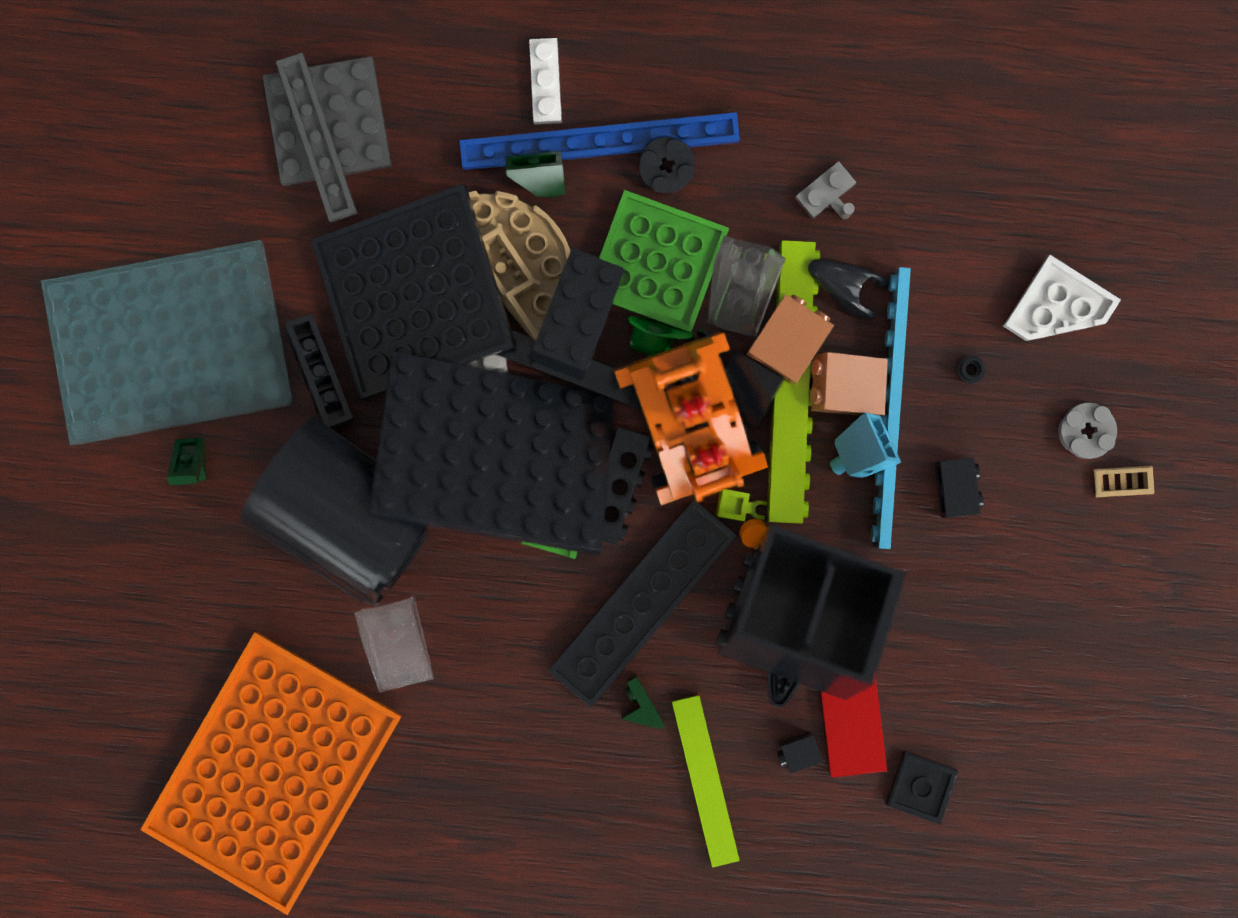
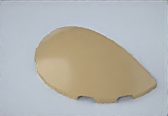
[469,191,570,342]

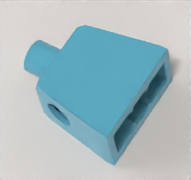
[830,413,901,477]

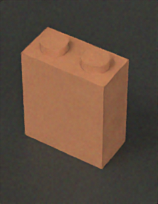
[746,294,834,385]
[810,352,888,416]

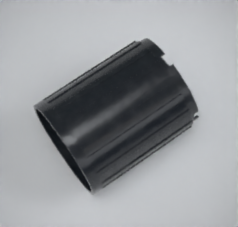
[240,418,429,606]

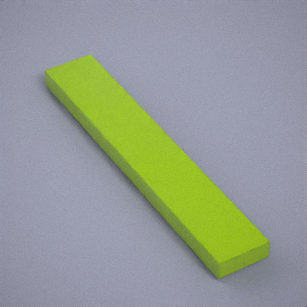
[672,694,740,868]

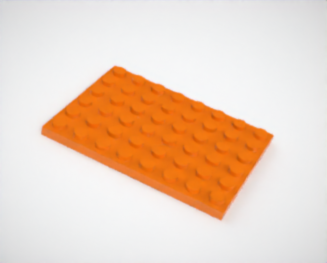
[140,632,402,915]

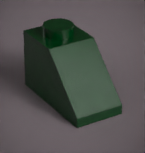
[505,151,565,197]

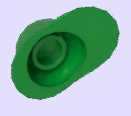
[628,316,694,355]

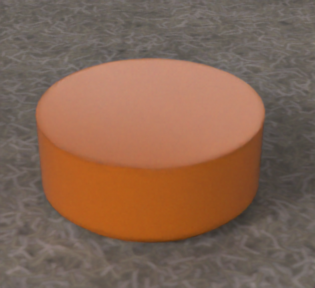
[739,519,767,548]

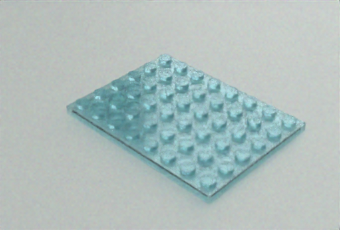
[41,240,293,446]

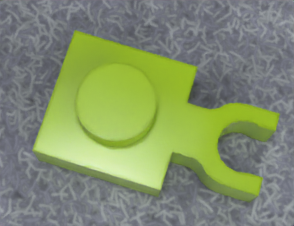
[715,489,768,521]

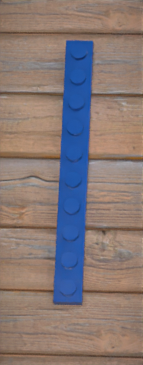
[460,112,740,170]

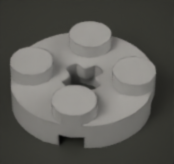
[1058,403,1117,459]

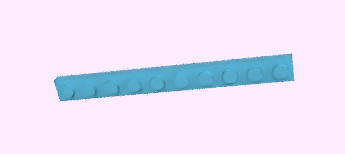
[871,267,911,549]

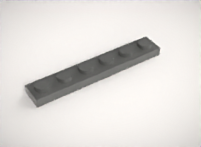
[276,53,358,222]

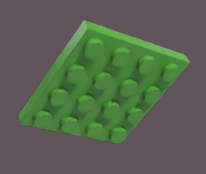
[599,190,729,332]

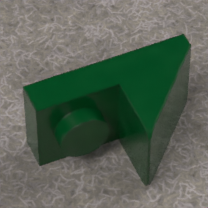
[167,437,207,485]
[621,675,665,729]

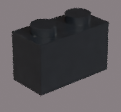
[935,458,984,518]

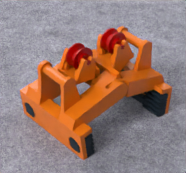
[613,332,768,505]

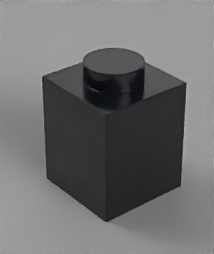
[776,732,823,773]

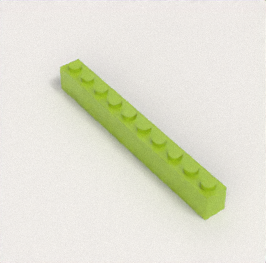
[766,241,820,523]

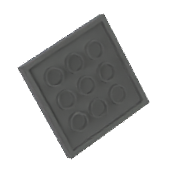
[263,56,392,186]

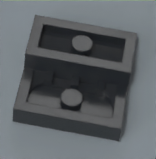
[724,350,785,429]

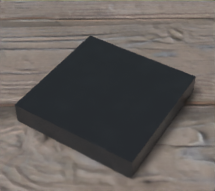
[886,751,959,825]

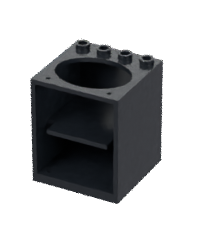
[715,525,906,700]

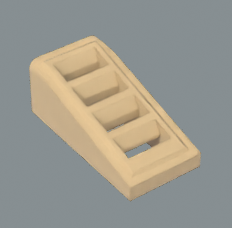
[1094,465,1155,497]

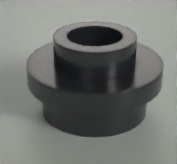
[957,356,985,384]

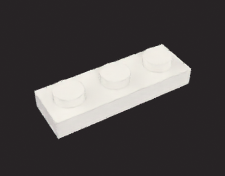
[529,38,562,125]

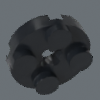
[639,135,695,193]

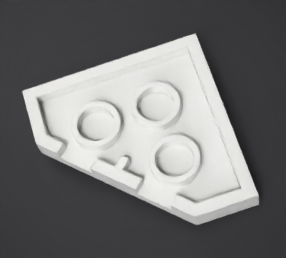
[1003,255,1121,341]

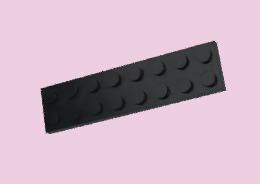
[548,499,737,708]

